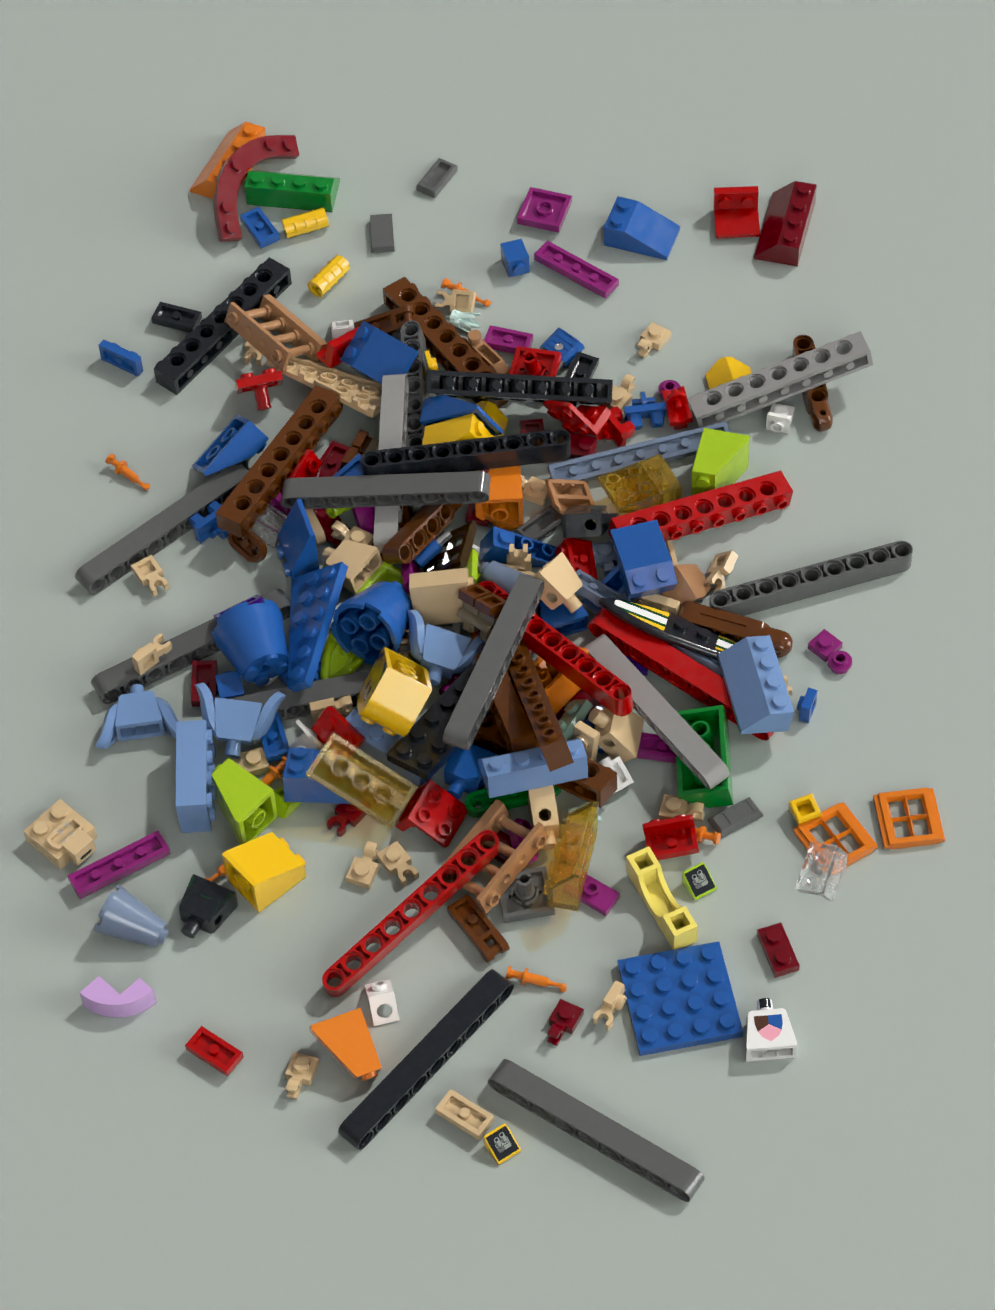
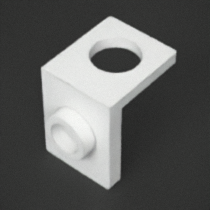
[289,720,324,751]
[365,979,400,1026]

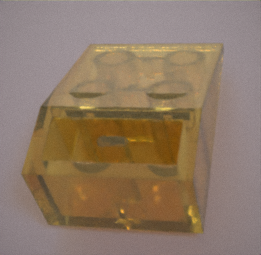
[597,454,682,513]

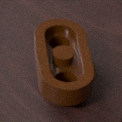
[228,530,267,563]

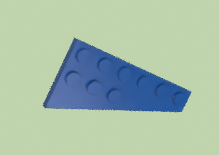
[287,562,348,692]

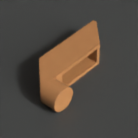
[468,330,509,374]

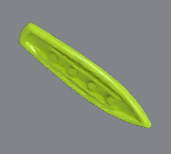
[320,561,403,680]

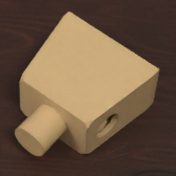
[322,540,383,594]
[532,552,583,614]
[588,708,644,763]
[528,785,559,850]

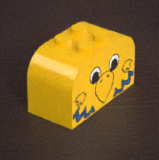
[357,646,432,737]

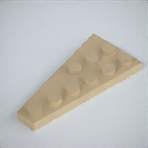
[266,356,382,418]

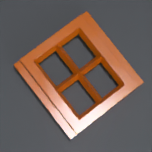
[873,787,945,850]
[793,802,878,876]

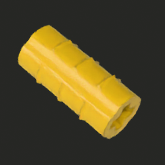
[281,208,329,238]
[307,255,350,298]

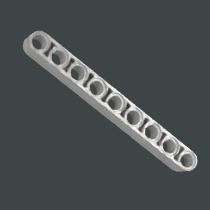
[373,374,409,553]
[584,634,731,790]

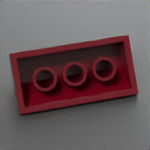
[754,181,817,267]

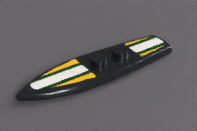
[599,598,737,660]

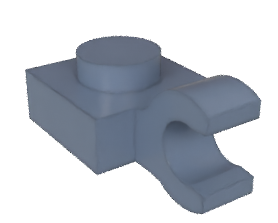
[592,542,618,578]

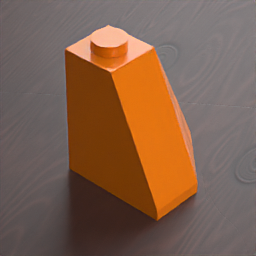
[475,466,523,531]
[309,1008,382,1081]

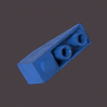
[480,526,556,567]

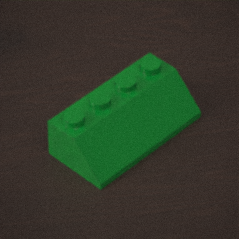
[244,170,340,212]
[676,705,733,808]

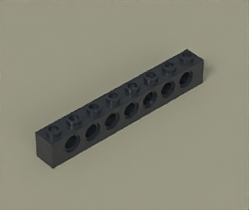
[153,257,292,395]
[425,370,613,406]

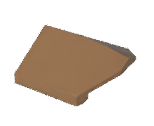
[545,479,595,515]
[660,564,712,605]

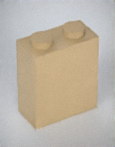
[409,568,474,626]

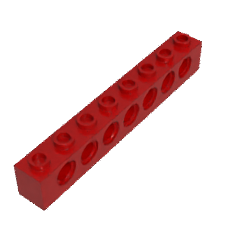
[608,470,793,541]

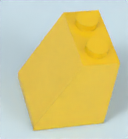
[422,413,494,472]
[222,832,306,912]

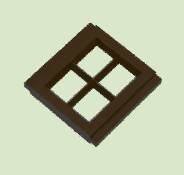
[423,521,477,572]

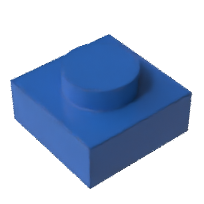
[797,687,818,723]

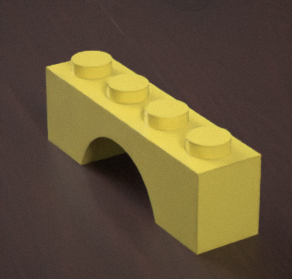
[626,846,698,950]

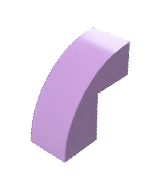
[80,976,157,1017]

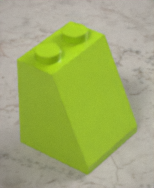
[691,428,750,496]
[212,758,278,845]

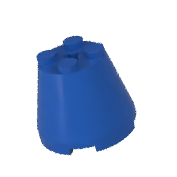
[331,581,413,665]
[211,599,289,686]

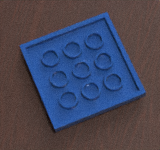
[617,941,743,1056]

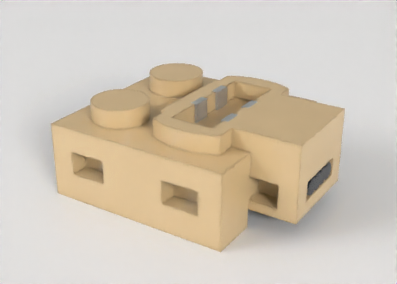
[23,799,97,870]

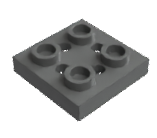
[500,866,555,923]

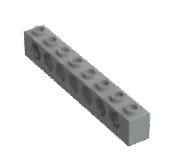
[688,331,873,428]

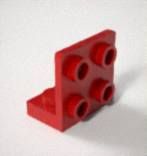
[713,186,760,238]
[543,400,612,435]
[395,779,467,848]

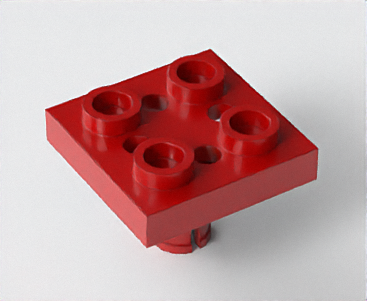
[509,346,562,377]
[235,368,283,411]

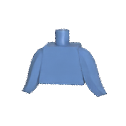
[407,610,486,686]
[194,682,287,757]
[95,684,179,749]

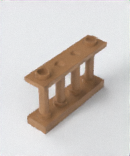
[224,294,327,372]
[439,799,549,914]

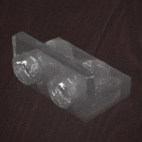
[252,504,288,549]
[795,841,848,901]

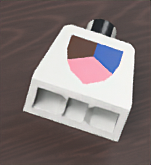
[746,998,797,1062]

